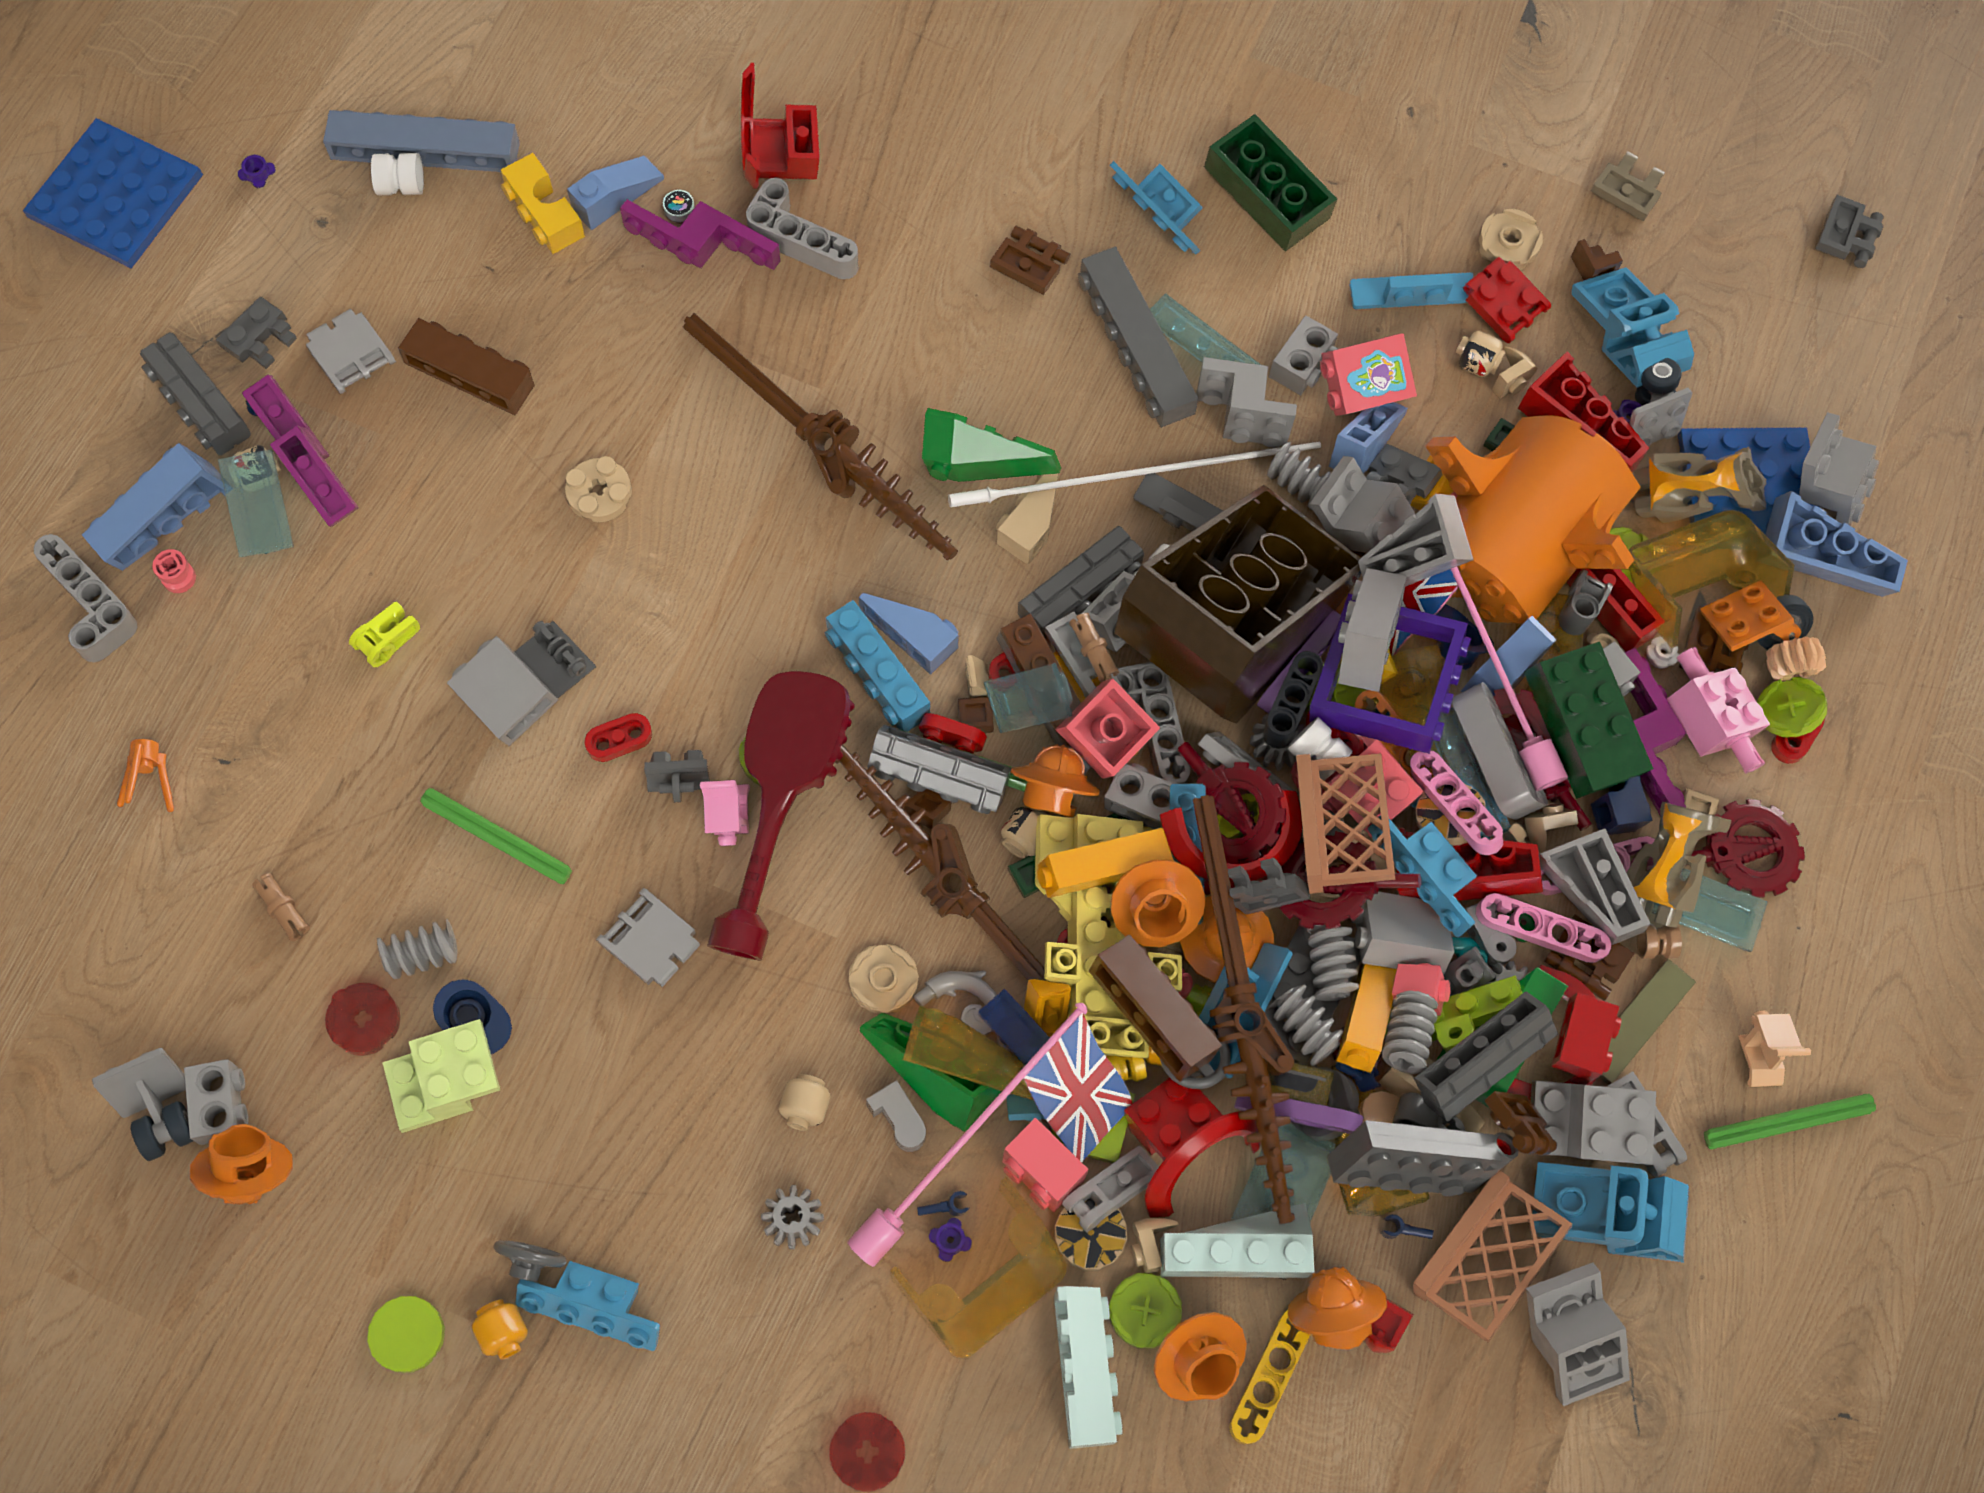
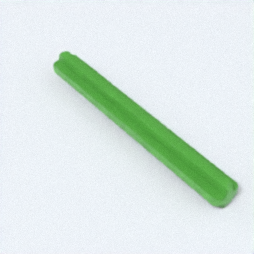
[420,788,572,884]
[1704,1093,1876,1149]

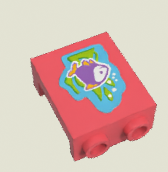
[1320,333,1417,416]

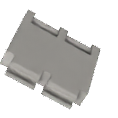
[306,309,396,395]
[596,888,700,987]

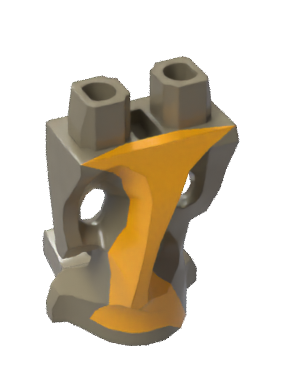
[1634,447,1766,523]
[1627,801,1731,928]

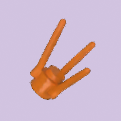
[117,739,174,812]

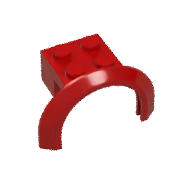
[741,62,820,189]
[1159,790,1302,895]
[1506,965,1621,1101]
[1124,1077,1261,1218]

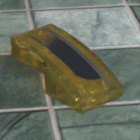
[1269,1063,1334,1106]

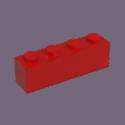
[1567,568,1665,652]

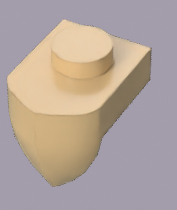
[1492,347,1538,399]
[1524,803,1578,855]
[1131,1218,1179,1274]

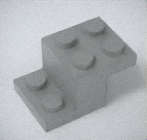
[1196,357,1297,448]
[1799,412,1879,526]
[1310,456,1415,553]
[1531,1081,1656,1165]
[1526,1262,1630,1406]

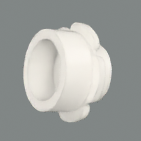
[1646,637,1679,669]

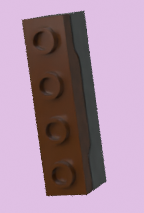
[996,613,1081,748]

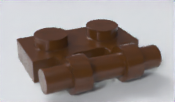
[990,225,1071,295]
[1679,606,1749,675]
[1544,914,1635,1001]
[1484,1091,1557,1156]

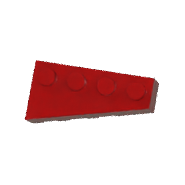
[1518,351,1649,473]
[1396,828,1543,901]

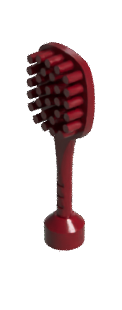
[707,671,855,961]

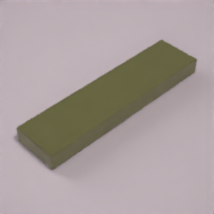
[1599,959,1696,1085]

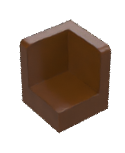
[1571,239,1623,281]

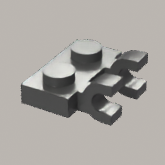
[216,296,297,369]
[1366,444,1442,504]
[1228,858,1311,914]

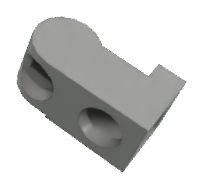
[1465,903,1517,967]
[866,1080,926,1152]

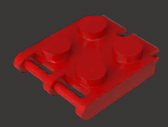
[1463,257,1551,343]

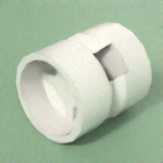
[371,153,424,195]
[1287,717,1353,781]

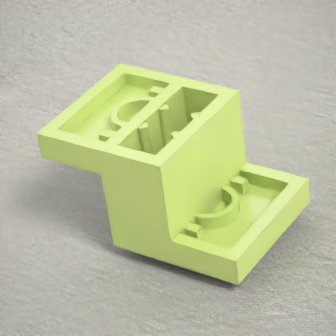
[382,1019,500,1133]

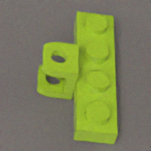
[1384,975,1523,1053]

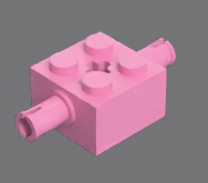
[1667,647,1770,774]

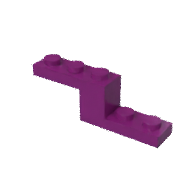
[620,199,781,270]
[242,374,359,527]
[1624,648,1686,816]

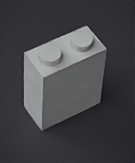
[447,636,559,746]
[1352,892,1454,976]

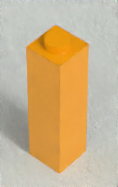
[1037,828,1174,898]
[1336,963,1397,1073]

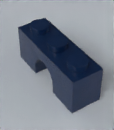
[1590,776,1653,835]

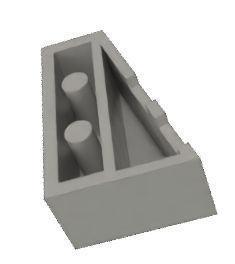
[1358,494,1474,586]
[1338,568,1407,692]
[1539,828,1651,945]

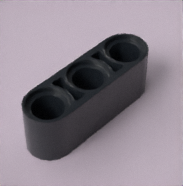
[1263,651,1323,749]

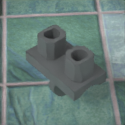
[644,750,710,803]
[1444,946,1496,996]

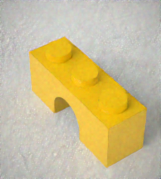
[501,153,585,254]

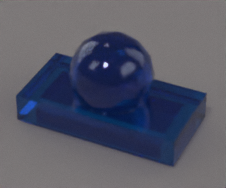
[978,988,1050,1066]

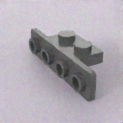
[1134,473,1223,531]

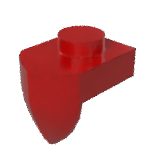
[1364,1299,1414,1353]

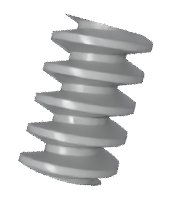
[1267,441,1331,510]
[377,919,458,980]
[1307,925,1359,1001]
[1267,984,1344,1066]
[1382,991,1439,1074]

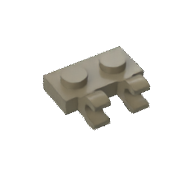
[1591,152,1665,221]

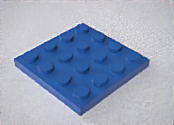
[23,118,203,269]
[1677,427,1820,550]

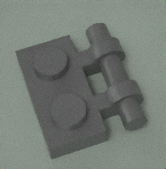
[1815,195,1884,268]

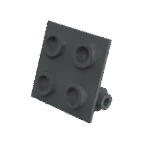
[515,621,596,698]

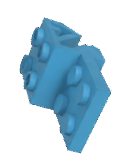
[1571,267,1694,387]
[1530,1162,1689,1262]

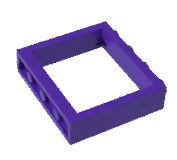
[1309,593,1471,754]

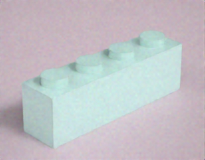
[1160,1203,1314,1278]
[1054,1286,1122,1449]

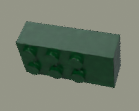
[1204,114,1338,252]
[1524,641,1653,799]

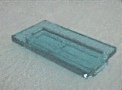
[218,449,294,558]
[984,663,1073,733]
[1651,868,1768,952]

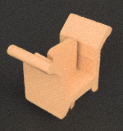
[1739,1011,1811,1087]

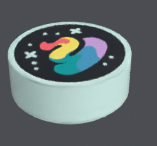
[663,190,695,222]

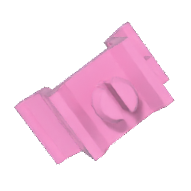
[700,780,750,846]

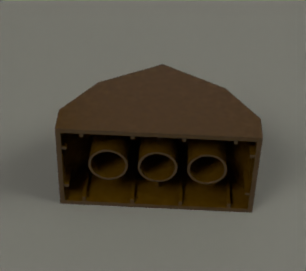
[1114,485,1362,724]

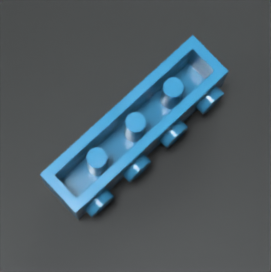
[825,600,930,732]

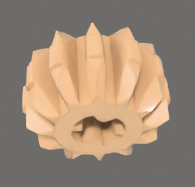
[1766,637,1826,681]

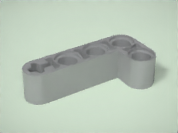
[746,178,859,279]
[34,534,137,662]
[1116,662,1190,784]
[1452,682,1548,820]

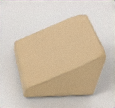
[965,655,995,698]

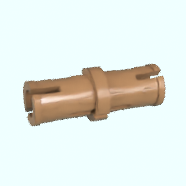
[1069,613,1119,682]
[252,873,310,941]

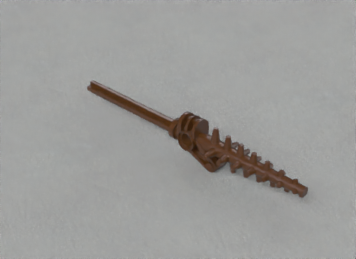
[683,313,958,560]
[835,745,1051,982]
[1192,795,1295,1224]

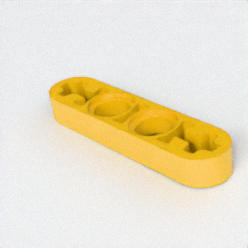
[1229,1310,1311,1445]

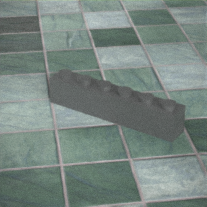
[1078,246,1198,428]

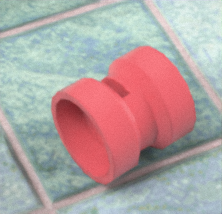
[152,549,196,593]

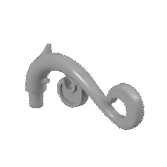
[913,970,1040,1089]

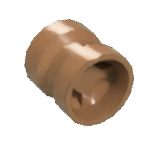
[1636,924,1682,959]

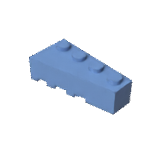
[82,443,234,571]
[1759,491,1908,597]

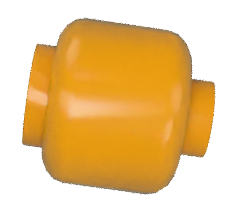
[472,1299,528,1360]

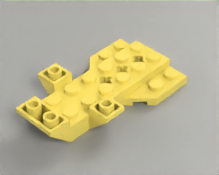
[1035,814,1182,1058]

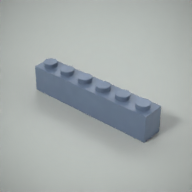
[323,110,520,172]

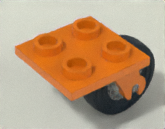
[1700,580,1814,651]

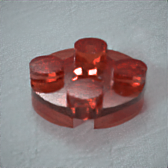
[325,983,400,1056]
[829,1412,905,1492]

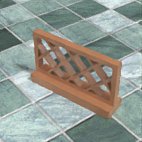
[1296,753,1395,894]
[1413,1171,1572,1343]

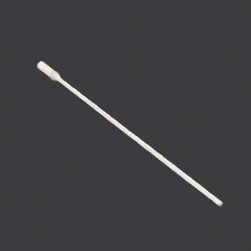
[948,442,1321,507]

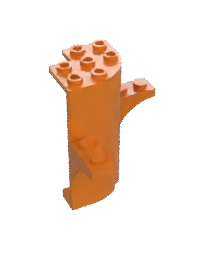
[1425,416,1641,624]

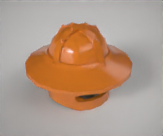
[1010,744,1100,817]
[1110,859,1206,947]
[1180,896,1274,983]
[190,1124,293,1205]
[1288,1267,1387,1350]
[1154,1312,1247,1402]

